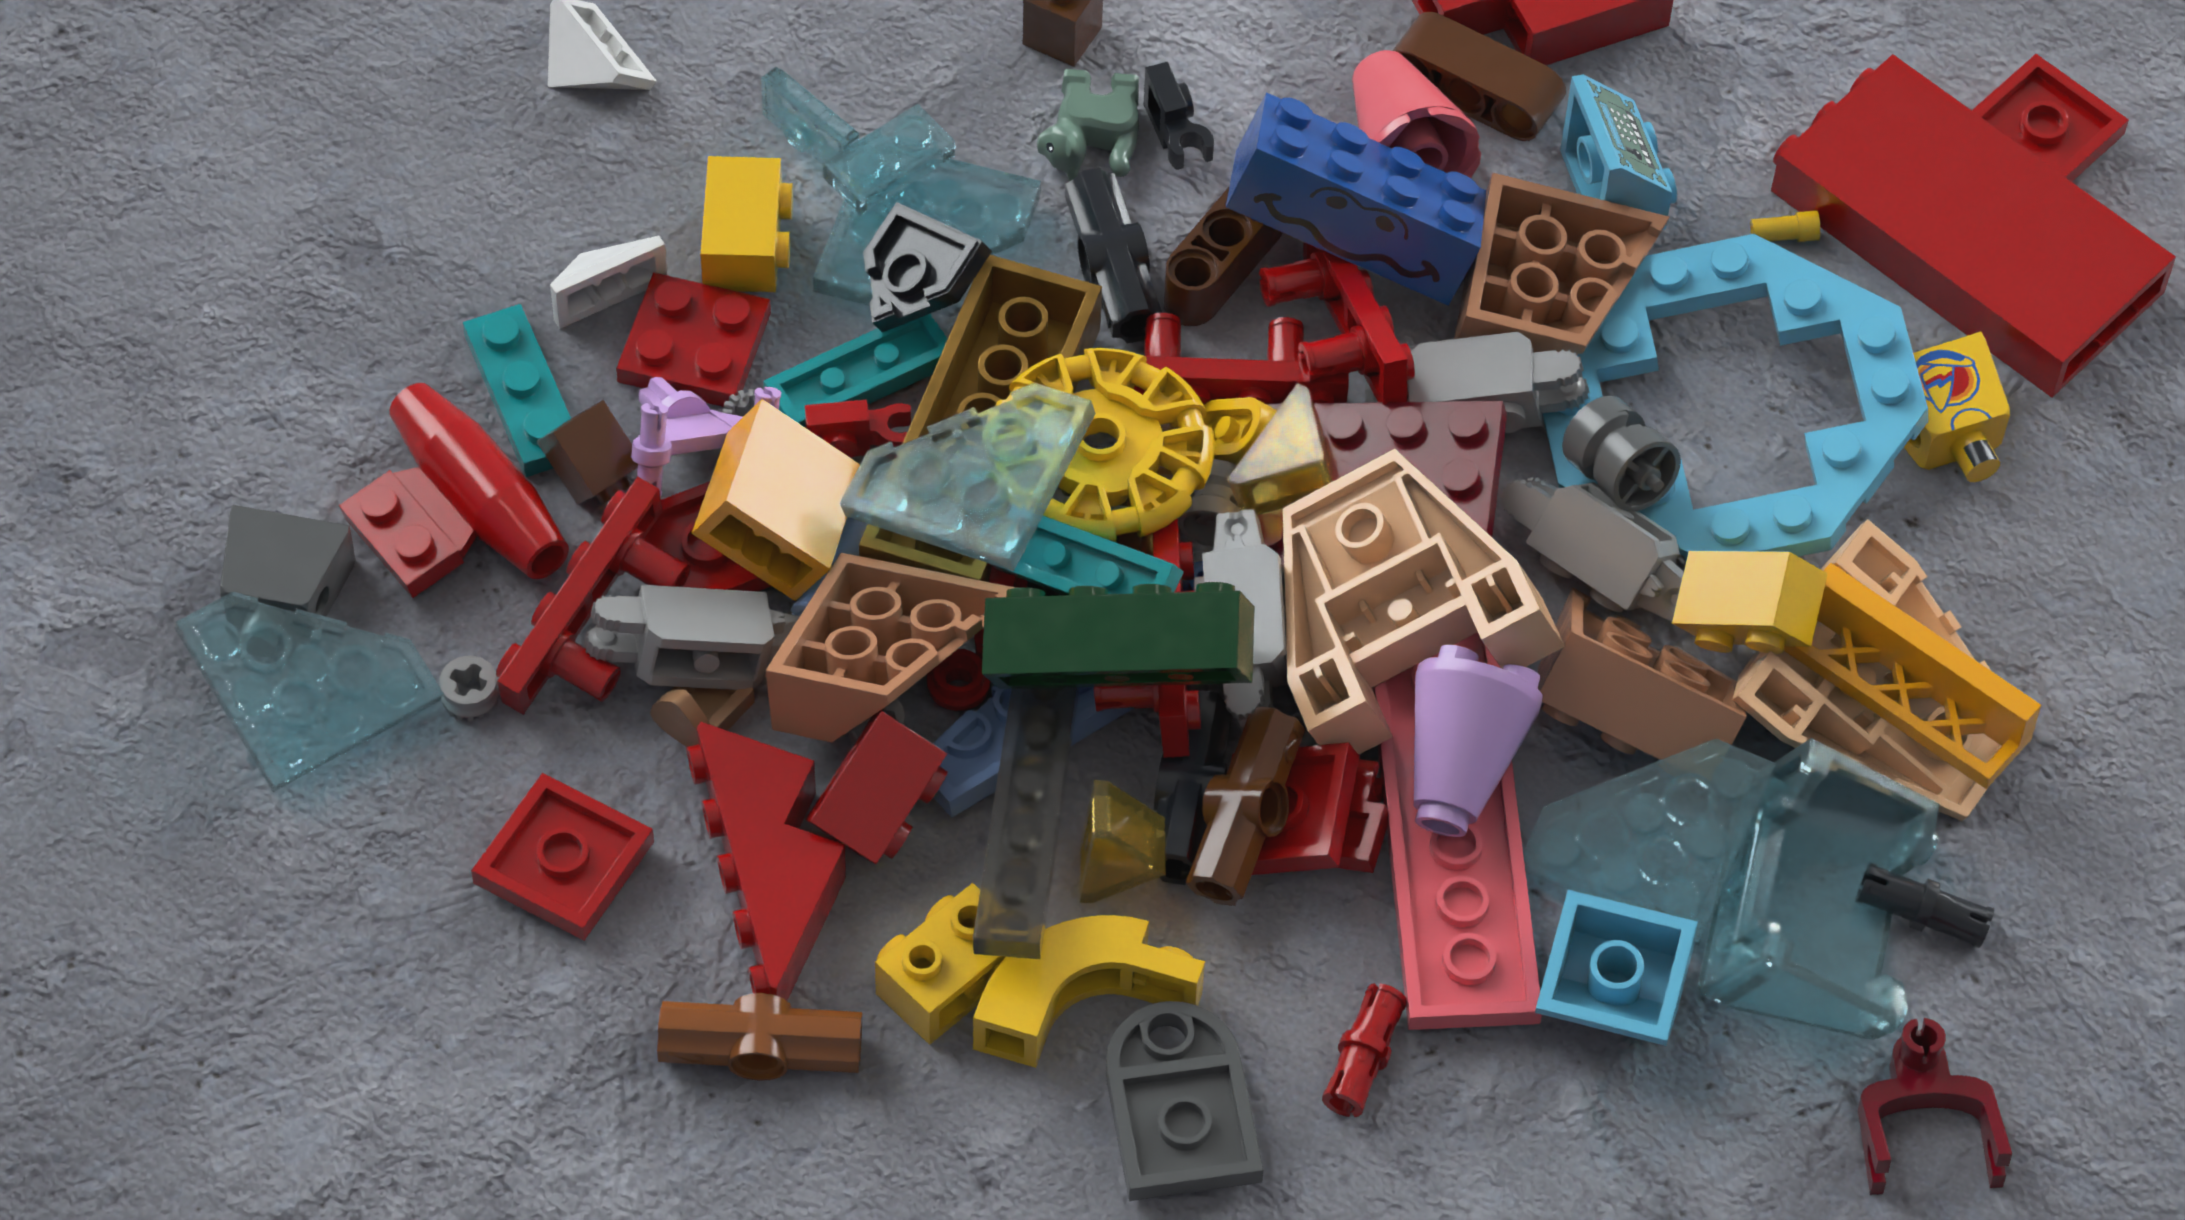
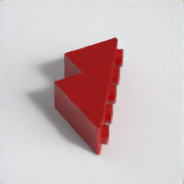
[1412,0,1674,65]
[686,721,846,1001]

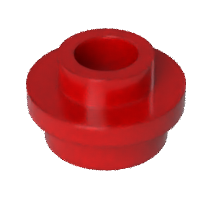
[927,649,991,711]

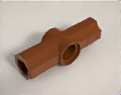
[657,993,863,1081]

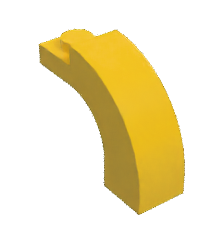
[973,915,1205,1068]

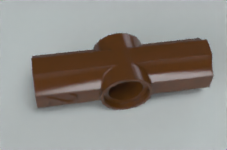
[1186,707,1306,906]

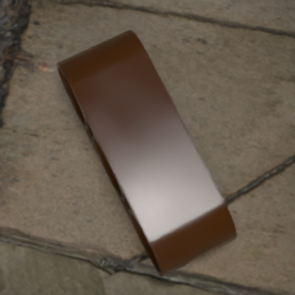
[1393,12,1566,141]
[1164,187,1283,326]

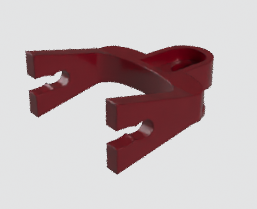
[1858,1018,2012,1195]

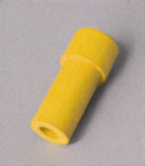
[1750,210,1820,242]

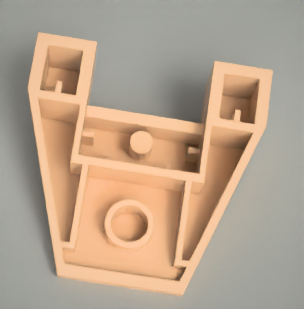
[1283,449,1565,754]

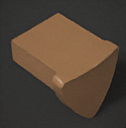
[650,687,755,747]

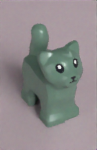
[1037,69,1139,181]

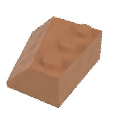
[1454,173,1669,355]
[766,553,1015,743]
[1537,588,1746,784]

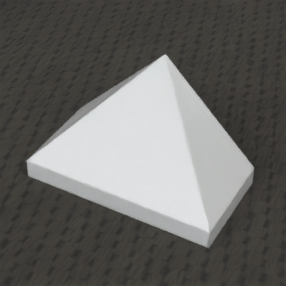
[548,0,657,90]
[550,236,667,329]

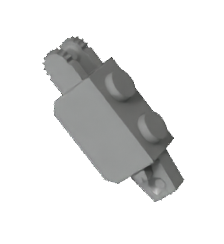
[1365,332,1590,433]
[1500,477,1684,621]
[1194,509,1288,732]
[583,585,800,690]

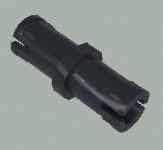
[1855,862,1994,948]

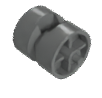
[1562,396,1681,511]

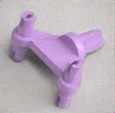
[631,377,782,497]

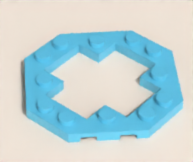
[1542,234,1929,563]

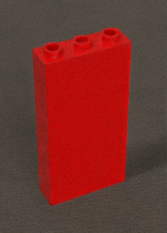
[1771,54,2176,398]

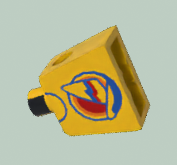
[1904,332,2010,483]

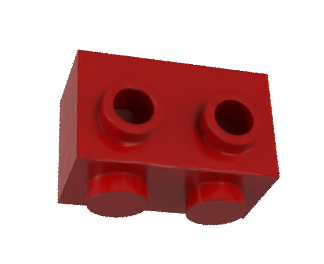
[805,711,948,864]

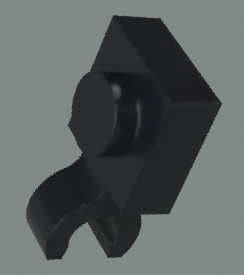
[1143,62,1214,170]

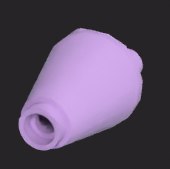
[1414,645,1543,837]

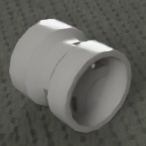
[1179,459,1251,546]

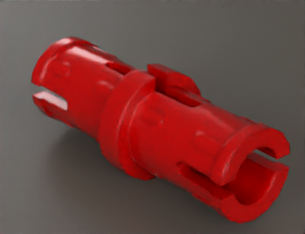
[1322,983,1407,1117]

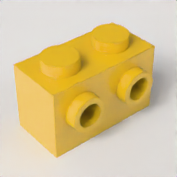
[700,156,793,292]
[1672,551,1828,654]
[875,882,1027,1045]

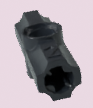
[1065,167,1162,344]
[1147,690,1233,885]

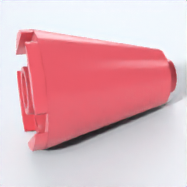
[1352,50,1481,178]

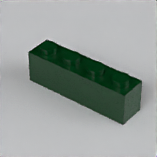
[982,582,1255,689]

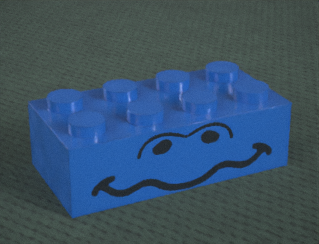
[1226,92,1486,306]

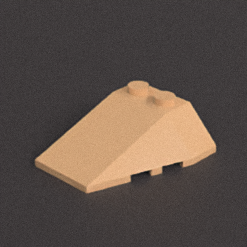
[1732,519,2002,821]

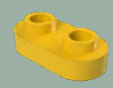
[1203,397,1281,465]

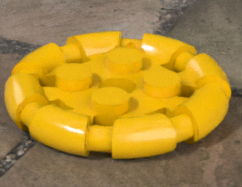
[985,348,1215,542]

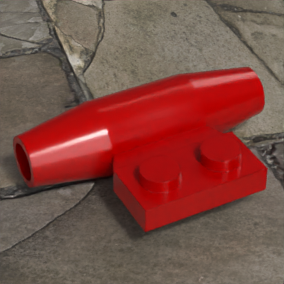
[339,383,569,598]

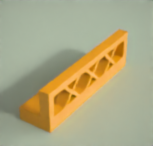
[1783,563,2041,789]

